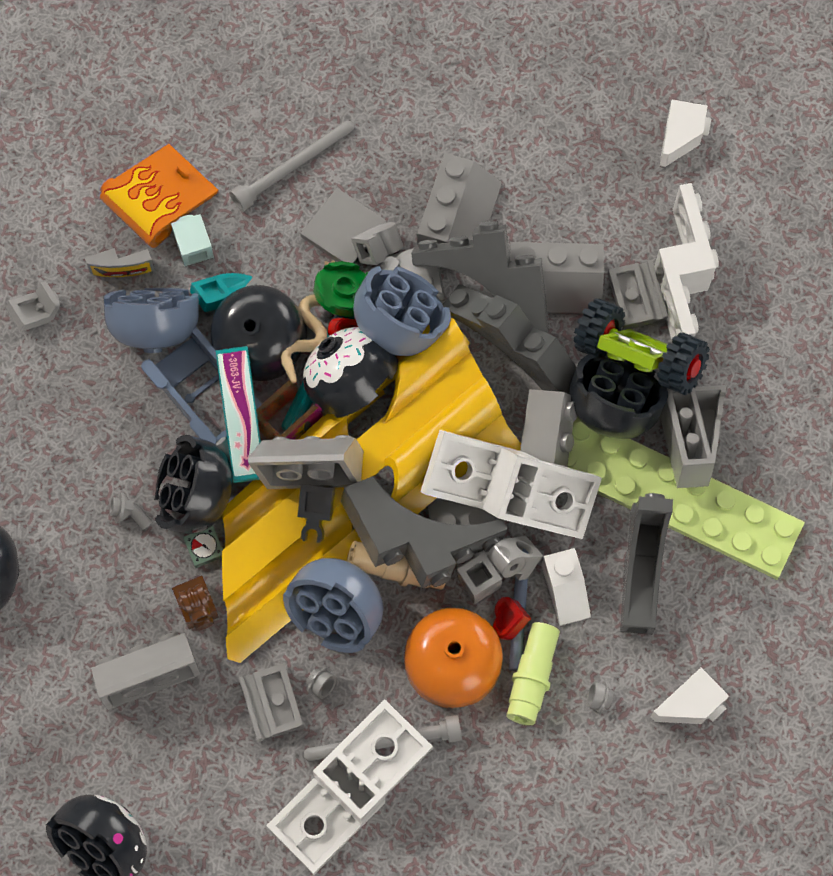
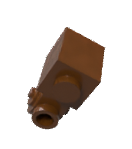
[172,576,219,631]

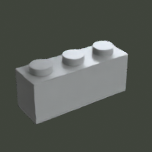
[520,389,577,467]

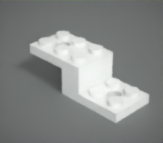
[654,183,719,341]
[420,430,602,539]
[266,699,433,875]

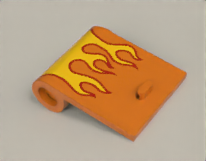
[100,144,219,248]

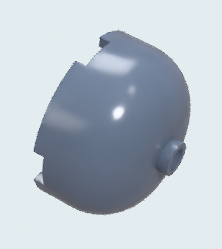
[353,266,451,356]
[103,288,199,353]
[283,558,383,653]

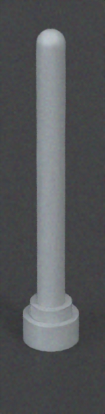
[229,121,354,212]
[304,715,463,761]

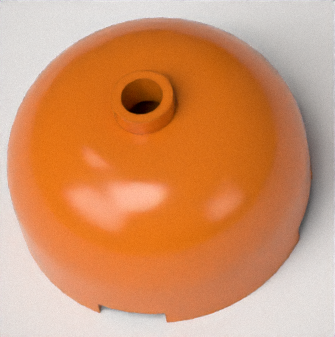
[404,608,503,708]

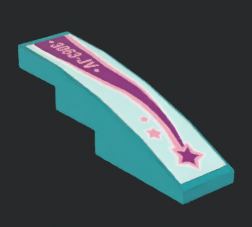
[216,346,261,483]

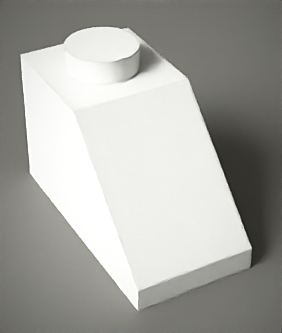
[659,100,711,167]
[541,548,591,626]
[651,668,729,724]

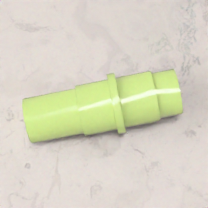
[506,622,560,725]

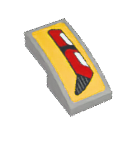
[85,248,155,277]

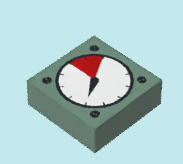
[183,525,223,568]

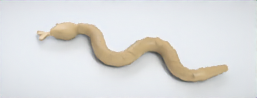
[281,260,335,384]

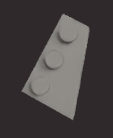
[660,385,727,488]

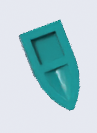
[190,273,253,312]

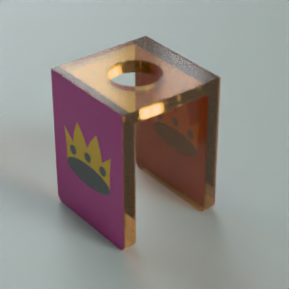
[256,380,323,440]

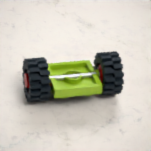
[574,298,710,395]

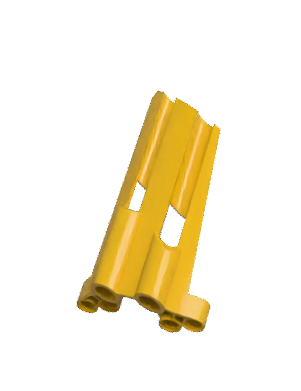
[222,318,521,663]

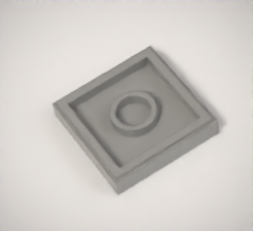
[301,188,386,264]

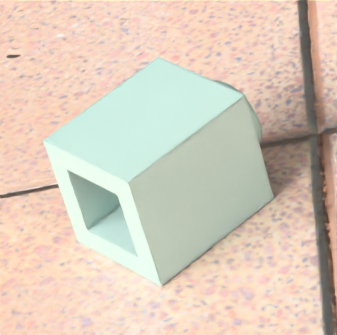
[171,214,214,267]

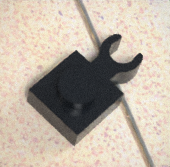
[297,484,335,543]

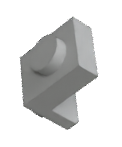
[6,281,60,332]

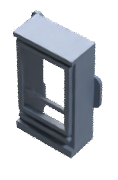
[141,326,266,444]

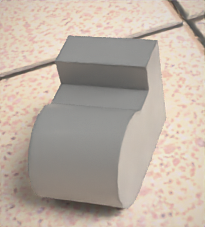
[351,222,403,265]
[487,536,543,580]

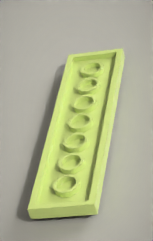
[567,417,805,580]

